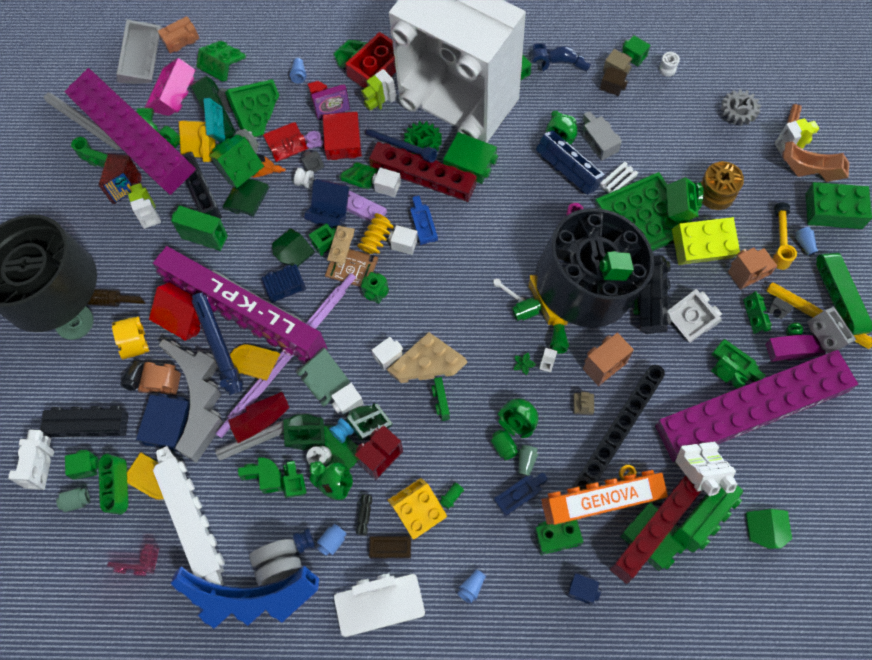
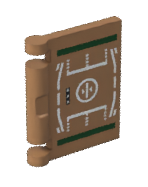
[325,249,379,287]

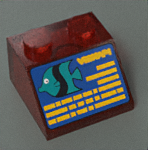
[98,154,142,204]

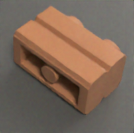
[157,16,199,53]

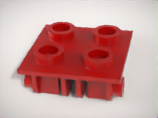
[263,122,309,162]

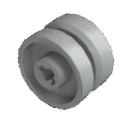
[249,539,302,586]

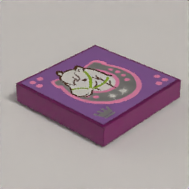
[311,84,350,120]

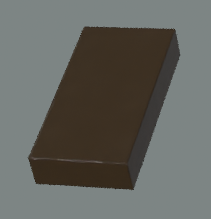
[369,536,411,559]

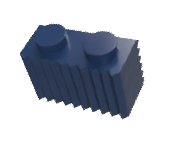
[261,264,306,303]

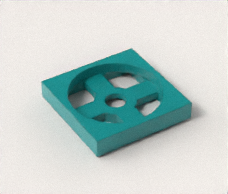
[204,98,225,142]

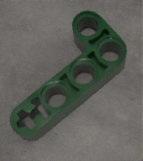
[191,76,236,143]

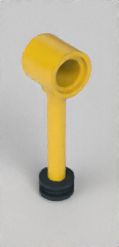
[772,202,797,270]

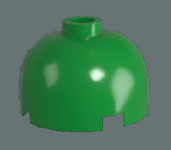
[498,398,539,438]

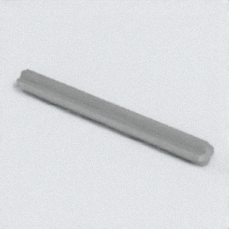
[44,92,120,150]

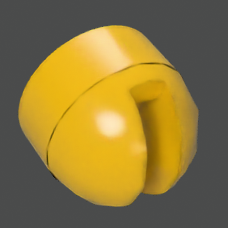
[618,465,636,480]

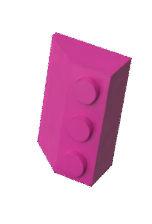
[144,58,195,116]

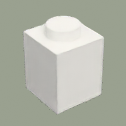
[372,168,401,197]
[389,225,418,255]
[372,337,403,371]
[331,383,364,417]

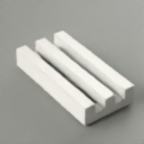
[600,162,638,194]

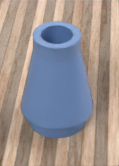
[289,58,307,84]
[795,227,818,256]
[457,570,486,603]

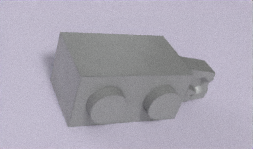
[582,111,622,161]

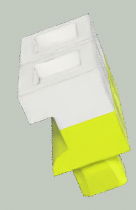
[774,118,819,157]

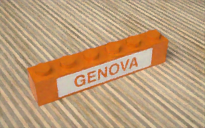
[541,470,668,525]

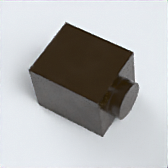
[600,66,628,96]

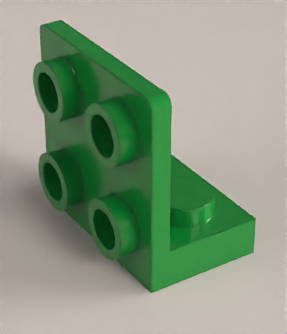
[196,41,246,82]

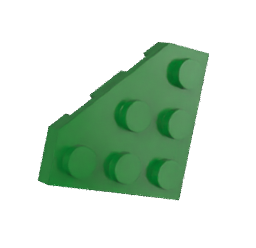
[225,79,279,138]

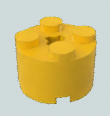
[112,316,150,360]

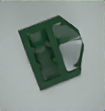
[272,228,315,267]
[346,404,393,440]
[283,414,325,450]

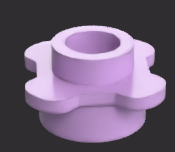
[304,131,324,149]

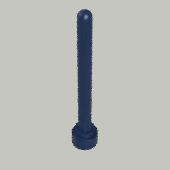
[365,129,437,163]

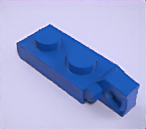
[410,196,438,245]

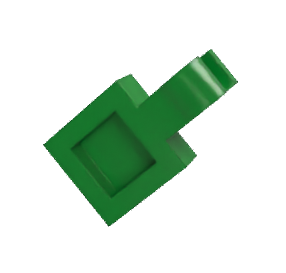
[711,355,748,389]
[281,461,307,498]

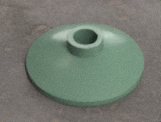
[56,306,94,340]

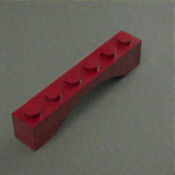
[610,475,701,585]

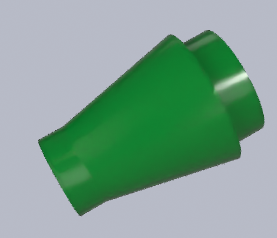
[550,324,569,354]

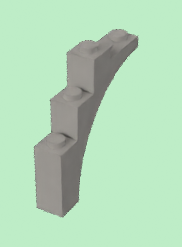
[159,339,224,463]

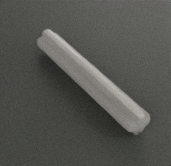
[215,421,284,460]

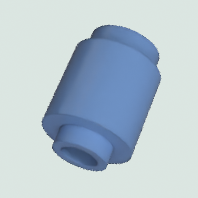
[316,524,347,556]

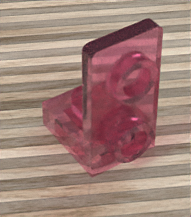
[107,544,160,576]

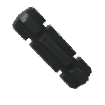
[356,495,372,536]

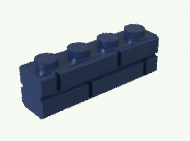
[536,130,605,195]

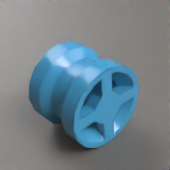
[329,418,354,443]

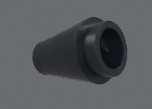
[120,361,144,391]

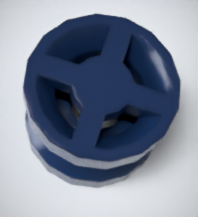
[293,528,316,553]

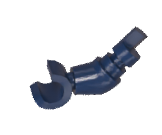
[531,46,591,72]

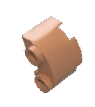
[138,362,181,395]

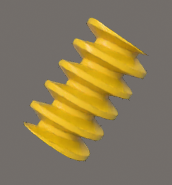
[357,213,394,254]

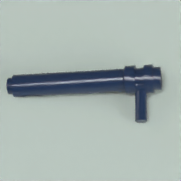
[191,292,244,396]

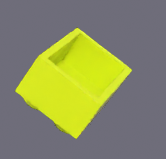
[672,217,740,265]

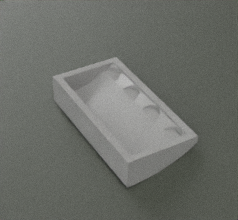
[117,19,161,84]

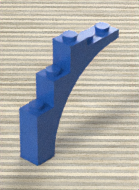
[170,566,319,629]

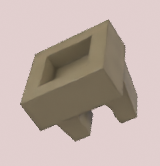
[573,392,594,415]

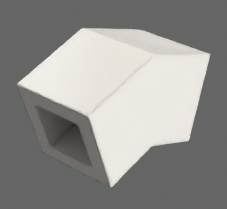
[539,348,557,372]

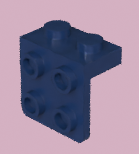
[304,179,349,228]

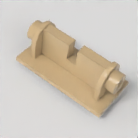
[327,226,355,266]

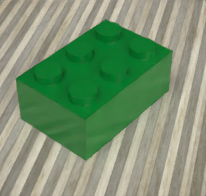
[805,182,872,229]

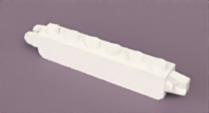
[153,446,225,586]

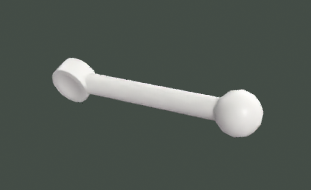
[493,279,525,302]

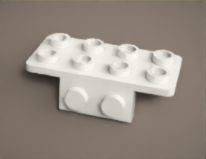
[334,574,425,637]

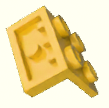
[179,121,216,162]
[387,478,447,539]

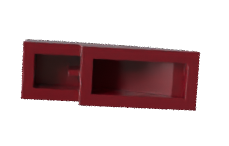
[228,391,290,443]

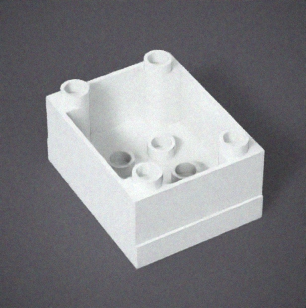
[389,0,526,143]

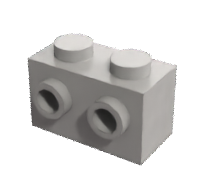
[807,307,856,353]

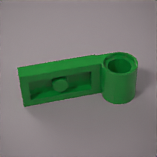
[71,137,123,173]

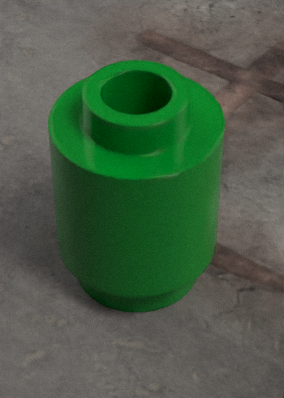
[512,297,541,321]
[490,430,519,461]

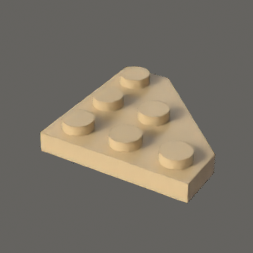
[387,332,468,383]

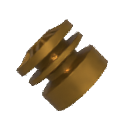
[701,161,744,210]

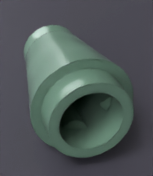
[518,445,539,476]

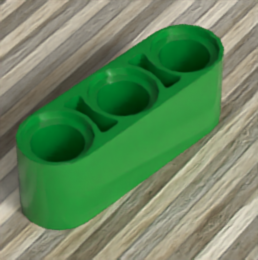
[98,454,128,515]

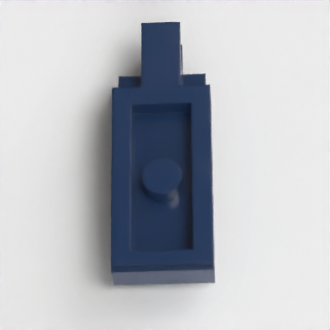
[494,472,548,517]

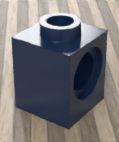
[567,573,602,605]

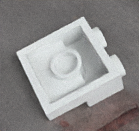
[668,289,722,343]

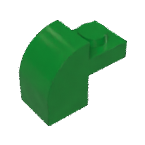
[238,457,283,494]

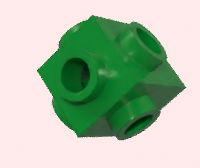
[361,272,389,304]

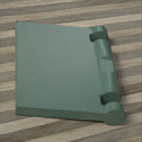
[296,347,350,406]

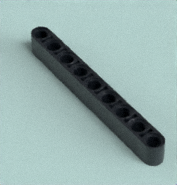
[571,365,665,488]

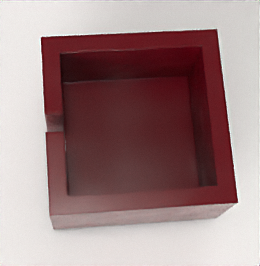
[355,425,403,480]

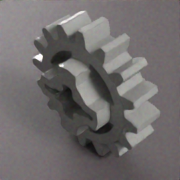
[721,89,761,126]

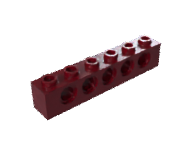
[369,142,477,202]

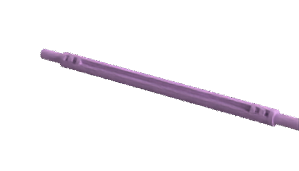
[215,273,356,438]

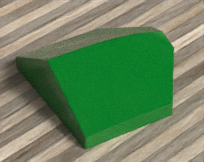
[333,39,367,68]
[339,162,379,189]
[745,509,792,549]

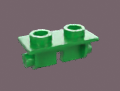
[743,291,772,334]

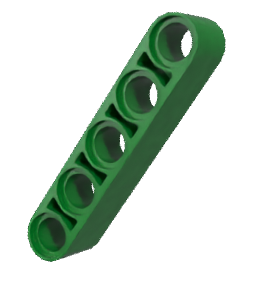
[816,253,872,335]

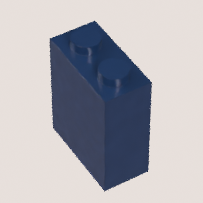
[136,394,190,452]

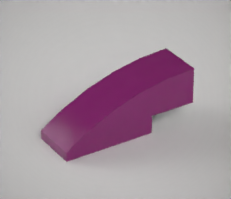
[765,335,826,362]

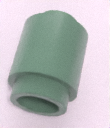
[56,487,90,513]

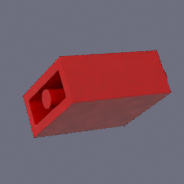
[323,111,362,160]
[149,282,200,341]

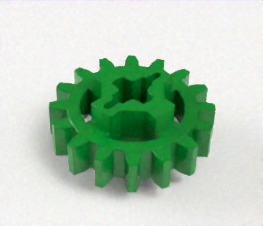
[404,121,442,154]

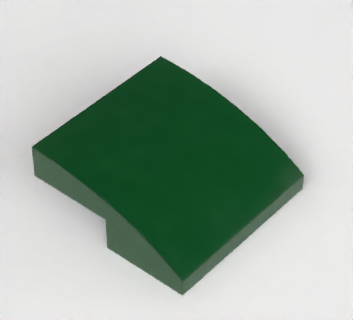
[222,179,269,217]

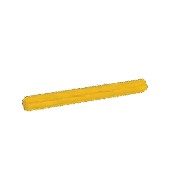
[767,282,872,349]

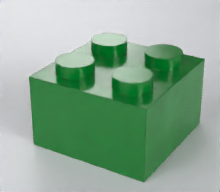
[209,134,264,188]

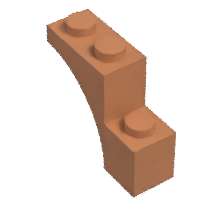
[782,141,849,182]

